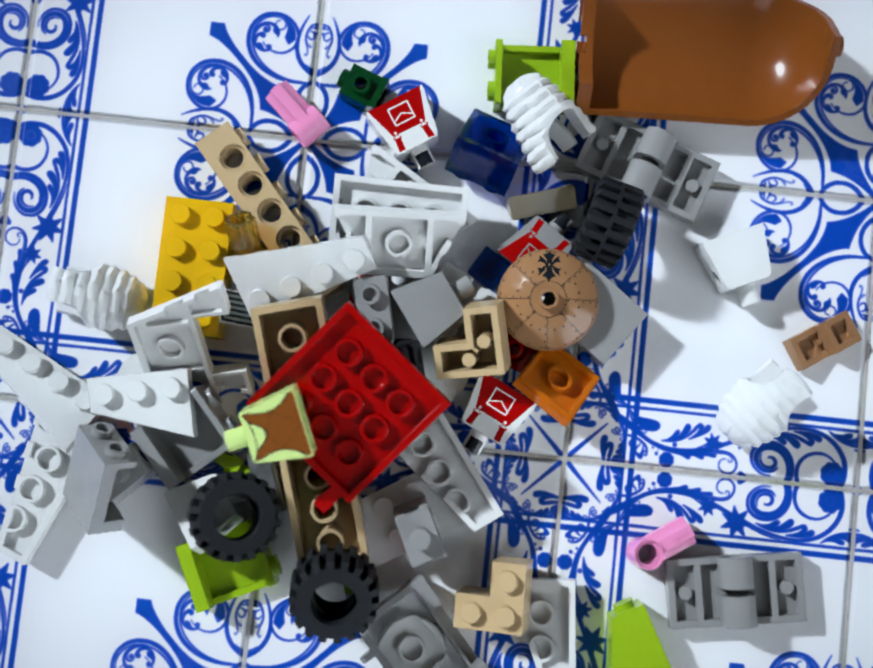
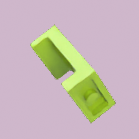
[487,39,576,114]
[175,519,282,613]

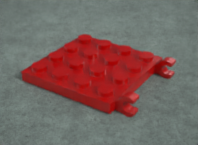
[238,300,451,514]

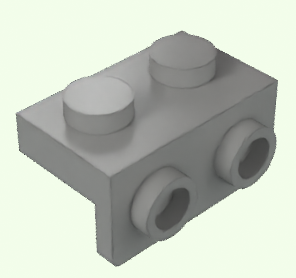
[351,275,395,343]

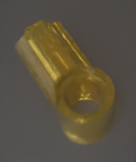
[224,211,269,255]

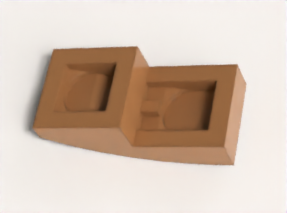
[782,310,862,372]

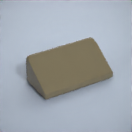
[506,185,577,221]

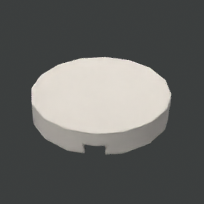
[378,613,446,668]

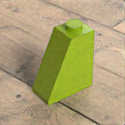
[606,598,671,668]

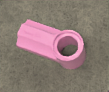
[265,80,331,149]
[626,516,697,570]

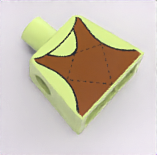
[224,383,317,463]

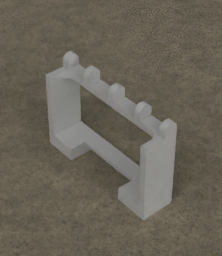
[345,574,488,668]

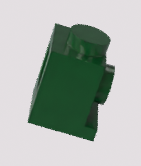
[337,63,390,112]

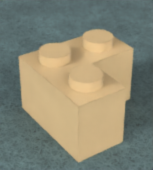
[433,299,511,380]
[453,555,534,636]

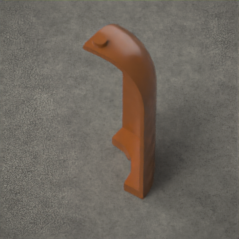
[574,0,844,126]

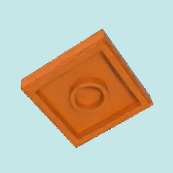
[512,348,600,427]

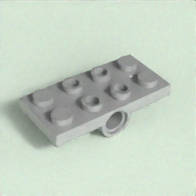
[572,115,721,224]
[664,551,807,629]

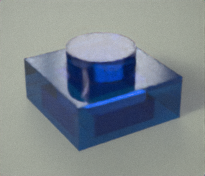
[466,246,511,292]

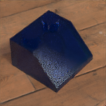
[445,108,525,197]

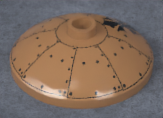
[497,249,599,351]

